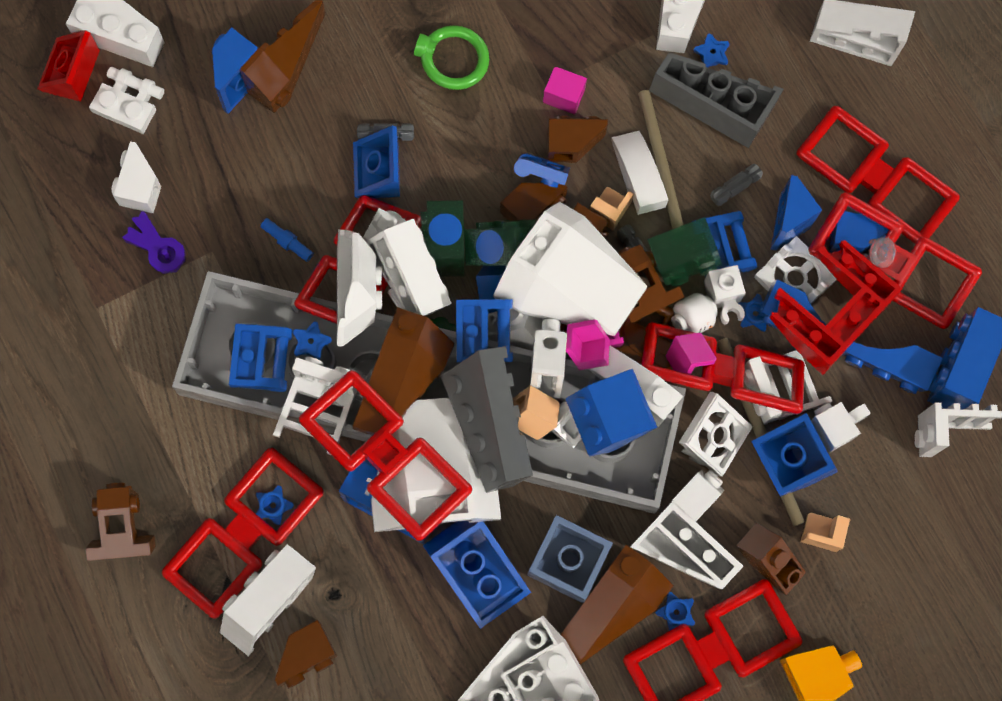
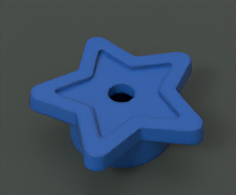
[693,34,730,68]
[738,294,766,332]
[293,321,332,360]
[256,485,294,525]
[656,592,695,631]

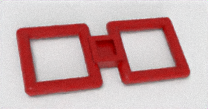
[796,105,960,244]
[808,192,982,329]
[294,195,424,324]
[641,322,805,414]
[299,370,473,541]
[161,447,324,619]
[623,579,803,701]

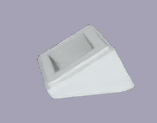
[552,402,582,448]

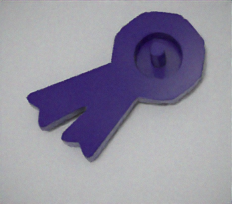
[122,211,185,274]

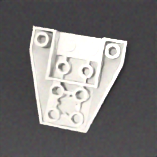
[493,202,647,336]
[371,398,501,532]
[458,616,599,701]

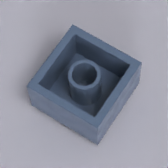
[527,515,613,603]

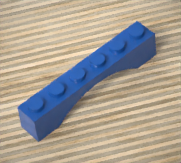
[757,279,943,394]

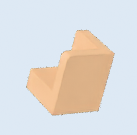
[590,187,634,230]
[512,385,560,440]
[801,513,850,552]

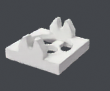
[754,236,837,304]
[679,392,753,477]

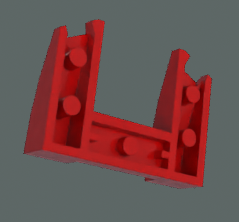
[770,240,903,375]

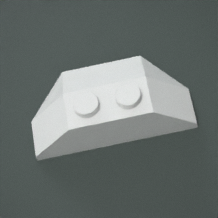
[337,229,382,346]

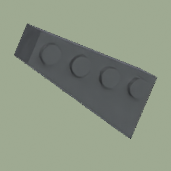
[649,52,784,148]
[441,346,533,493]

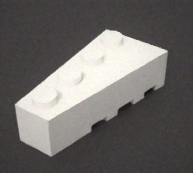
[656,0,705,53]

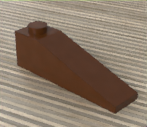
[240,0,325,113]
[352,307,454,436]
[561,544,674,664]

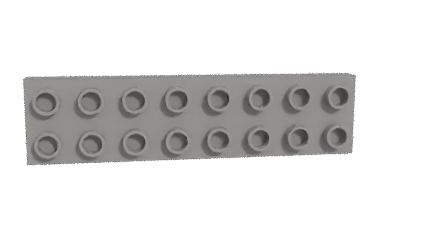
[172,271,686,514]

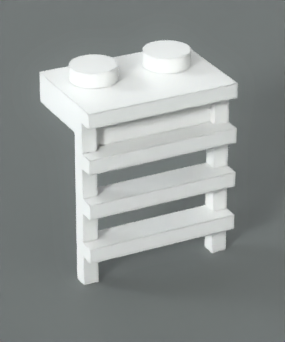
[744,350,832,425]
[273,356,358,455]
[915,403,1002,457]

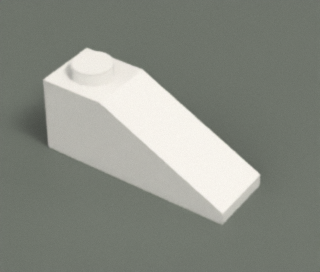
[589,346,683,427]

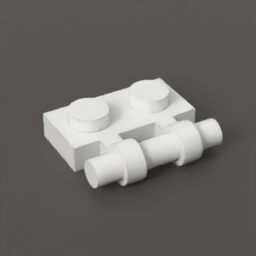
[89,67,164,134]

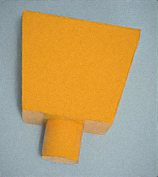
[779,645,862,701]

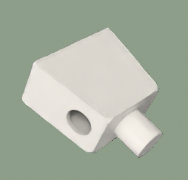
[530,319,567,399]

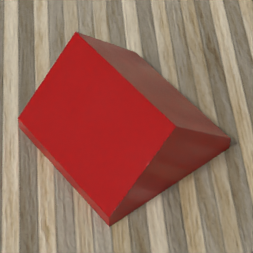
[37,30,100,102]

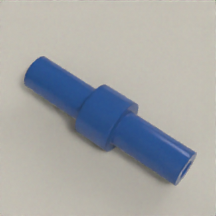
[260,218,314,262]

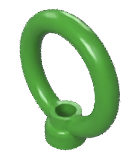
[414,25,489,90]

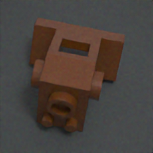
[618,244,684,325]
[86,483,156,561]

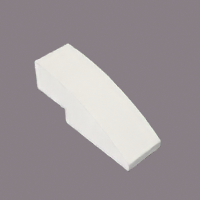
[611,131,668,215]

